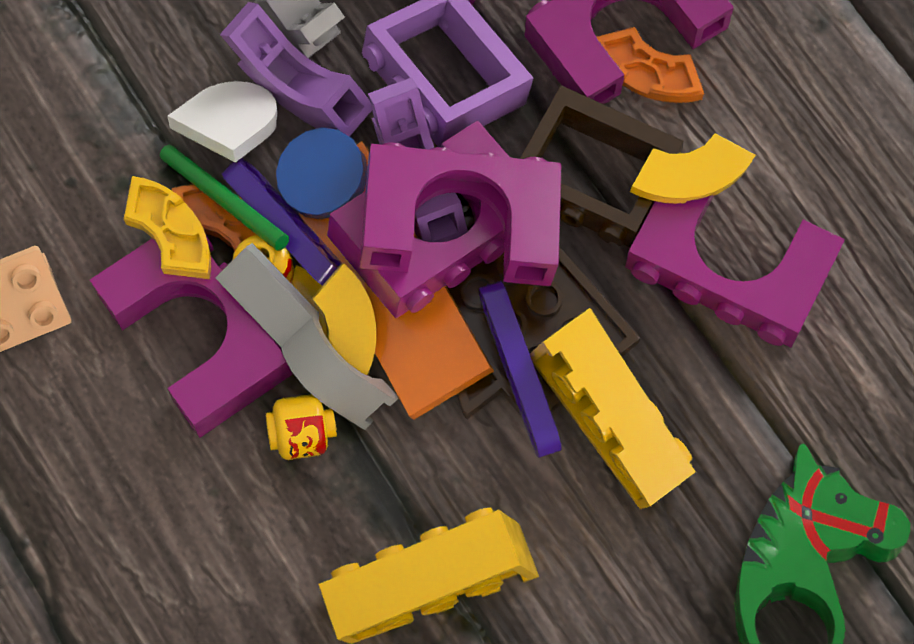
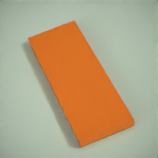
[298,141,494,420]

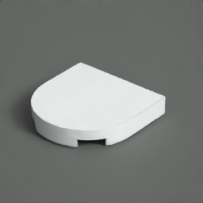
[168,81,277,162]

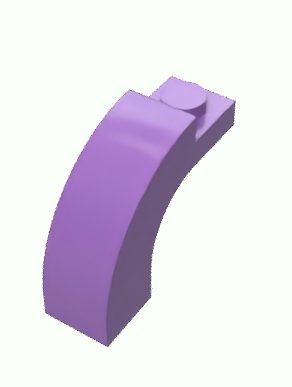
[220,2,372,137]
[368,77,468,242]

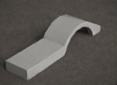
[215,243,399,430]

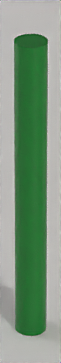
[160,145,289,251]

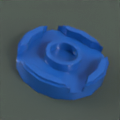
[276,127,367,220]

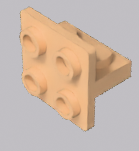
[0,246,71,352]

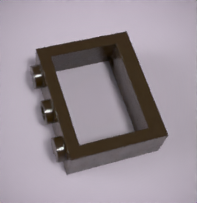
[520,86,684,248]

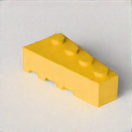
[530,308,696,509]
[319,507,539,644]

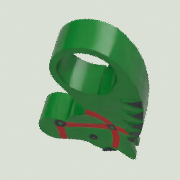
[734,443,910,644]

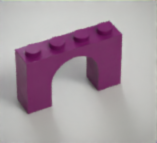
[525,0,734,104]
[327,121,510,319]
[360,142,561,286]
[625,195,845,348]
[90,236,292,438]

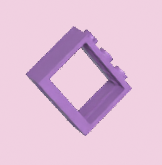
[362,0,533,147]

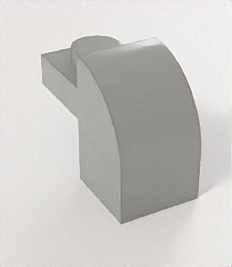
[254,0,345,58]

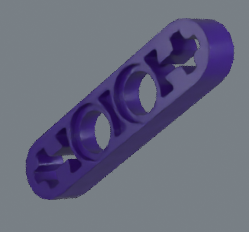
[222,158,342,286]
[478,281,562,458]

